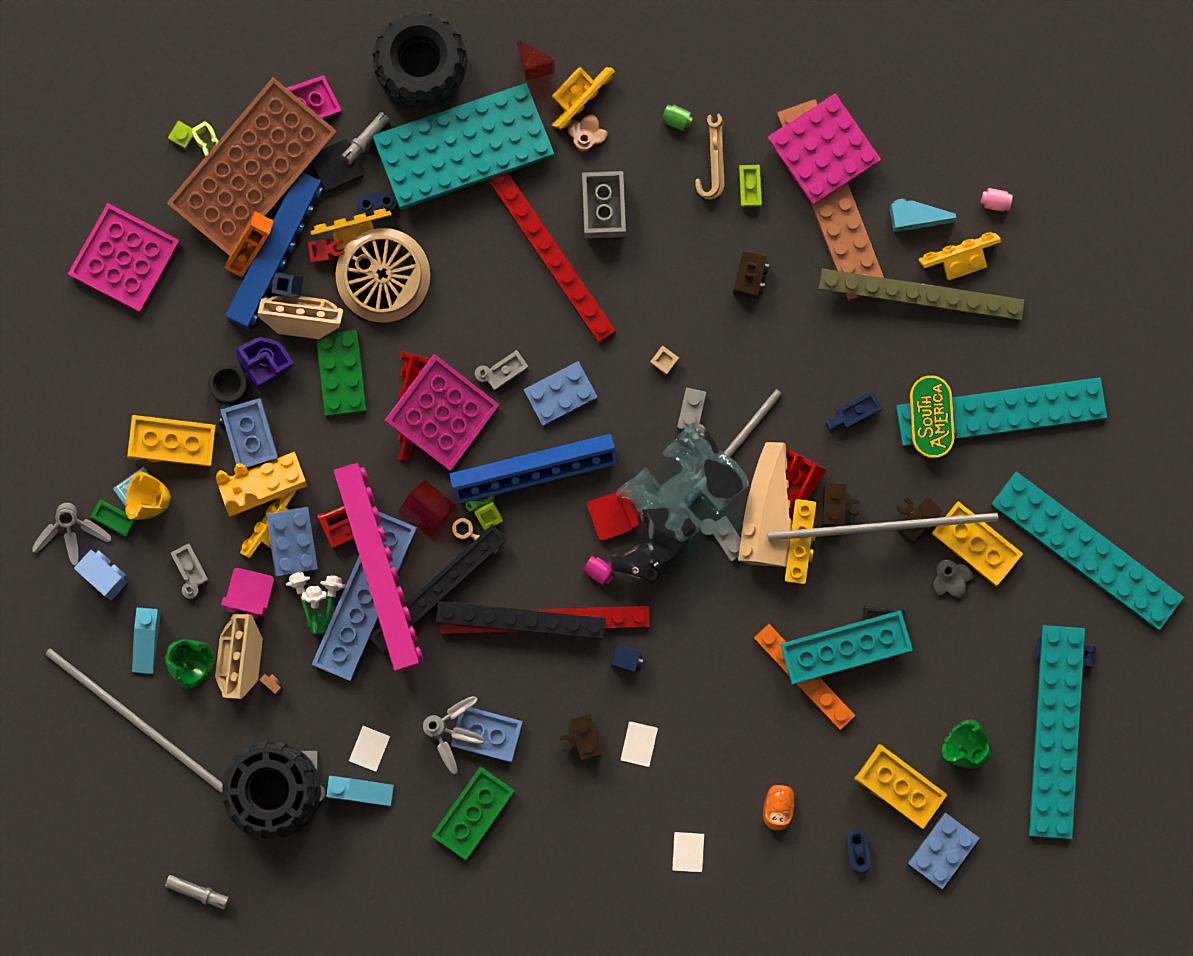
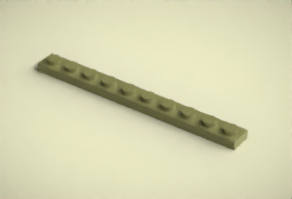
[818,268,1024,321]

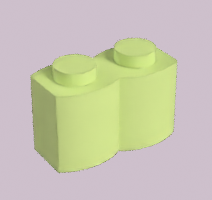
[192,121,219,156]

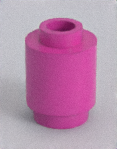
[583,556,615,585]

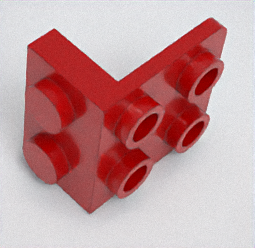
[587,486,641,541]

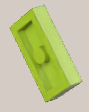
[739,165,762,207]

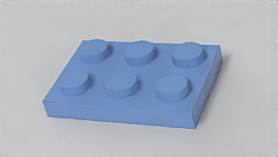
[524,361,598,426]
[221,398,278,467]
[266,507,318,576]
[451,708,523,762]
[908,813,979,889]

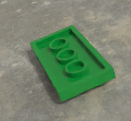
[316,330,367,417]
[432,766,515,860]

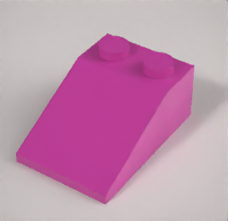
[287,75,342,120]

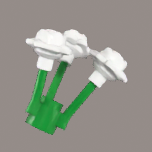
[286,572,346,634]

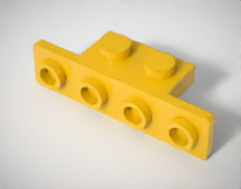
[551,67,615,129]
[310,208,392,250]
[919,232,1001,280]
[240,490,297,558]
[785,499,816,584]

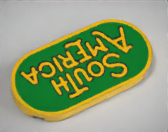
[910,376,954,459]

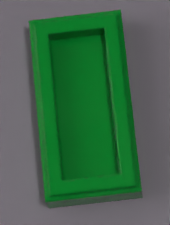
[90,499,137,537]

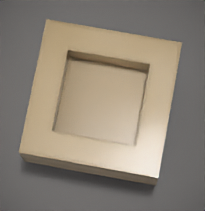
[650,346,679,375]

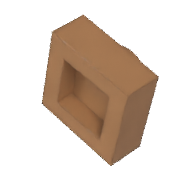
[260,674,282,695]

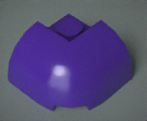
[236,337,294,388]

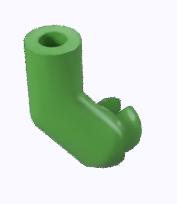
[465,495,495,511]

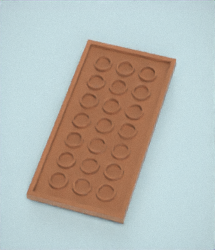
[167,77,336,256]

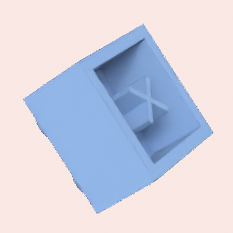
[74,550,128,600]

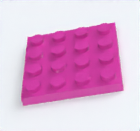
[767,93,881,205]
[68,203,180,313]
[384,354,499,471]

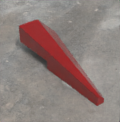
[397,352,430,461]
[786,448,827,521]

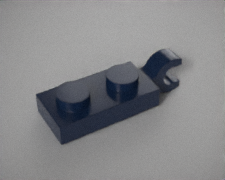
[825,391,882,431]

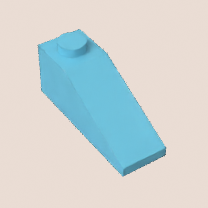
[889,199,956,232]
[132,607,161,674]
[326,776,394,806]

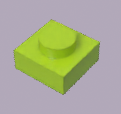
[168,121,194,149]
[475,502,503,530]

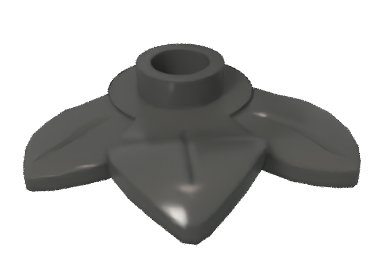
[933,560,974,598]

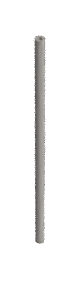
[665,389,782,529]
[768,513,998,541]
[45,648,223,793]

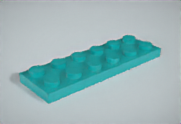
[780,610,913,685]

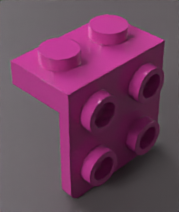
[221,568,274,619]

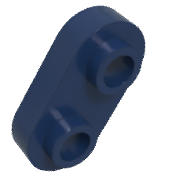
[356,192,398,217]
[846,829,871,872]

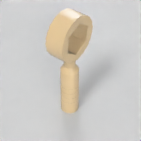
[452,518,499,554]

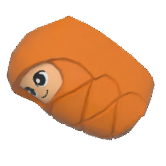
[763,785,794,831]

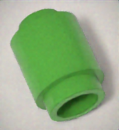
[662,105,693,131]

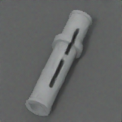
[341,112,390,165]
[165,875,229,910]

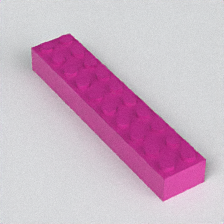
[334,462,424,674]

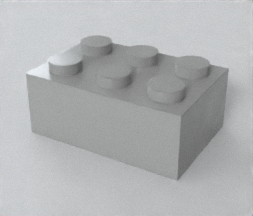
[582,171,626,239]

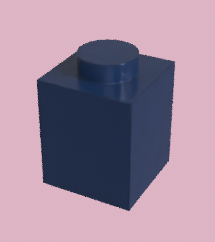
[272,272,304,297]
[611,644,644,673]

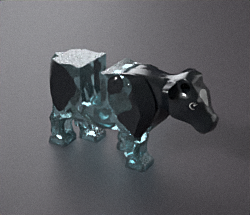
[609,422,748,583]

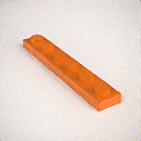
[753,624,855,730]

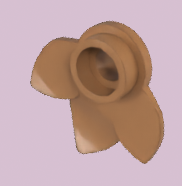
[568,115,608,151]

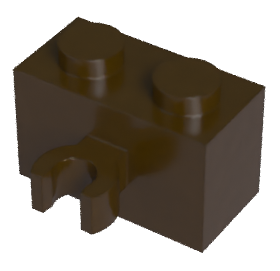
[733,250,770,300]
[822,483,860,527]
[897,497,943,543]
[560,714,602,762]

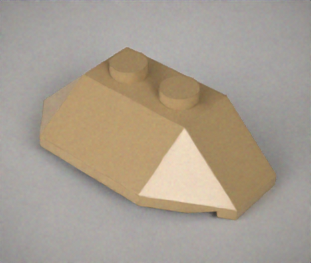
[258,295,343,339]
[215,614,263,699]

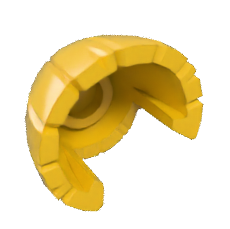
[125,471,171,520]

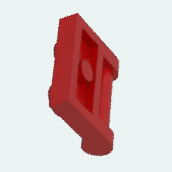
[317,505,354,549]

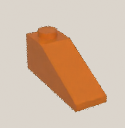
[224,211,274,277]

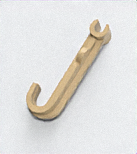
[696,114,725,200]

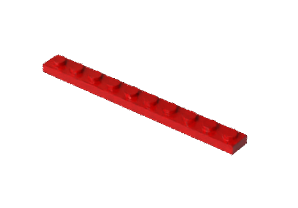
[488,173,616,343]
[440,606,650,635]

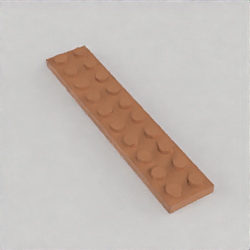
[777,99,884,302]

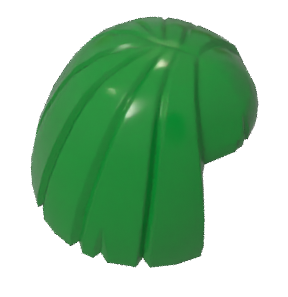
[165,640,214,689]
[942,720,991,768]

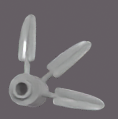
[32,503,111,565]
[423,696,485,774]

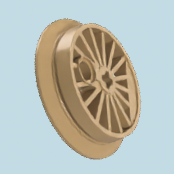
[336,228,430,323]

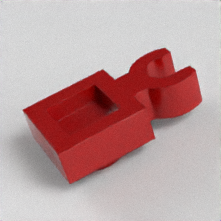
[308,239,345,262]

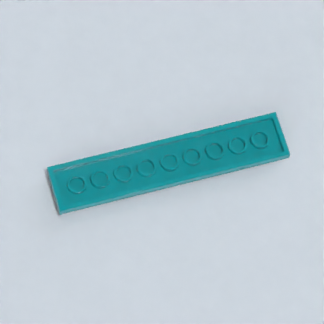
[896,377,1107,447]
[991,471,1184,631]
[1029,625,1085,839]

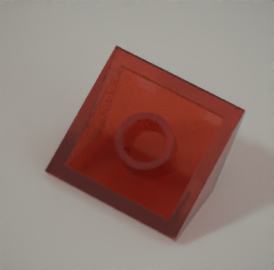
[517,40,555,81]
[398,480,457,538]

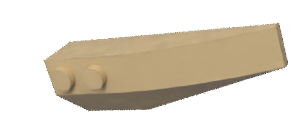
[738,442,792,567]

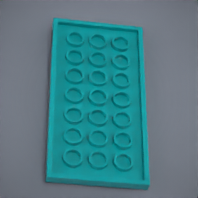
[373,83,554,210]

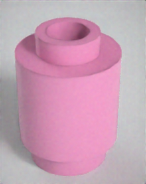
[981,188,1012,212]

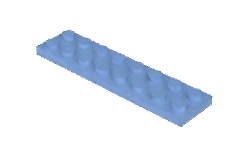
[312,511,417,681]

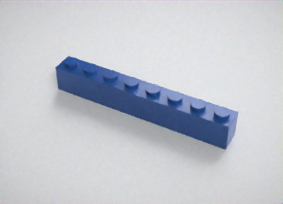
[225,172,324,330]
[450,434,618,504]

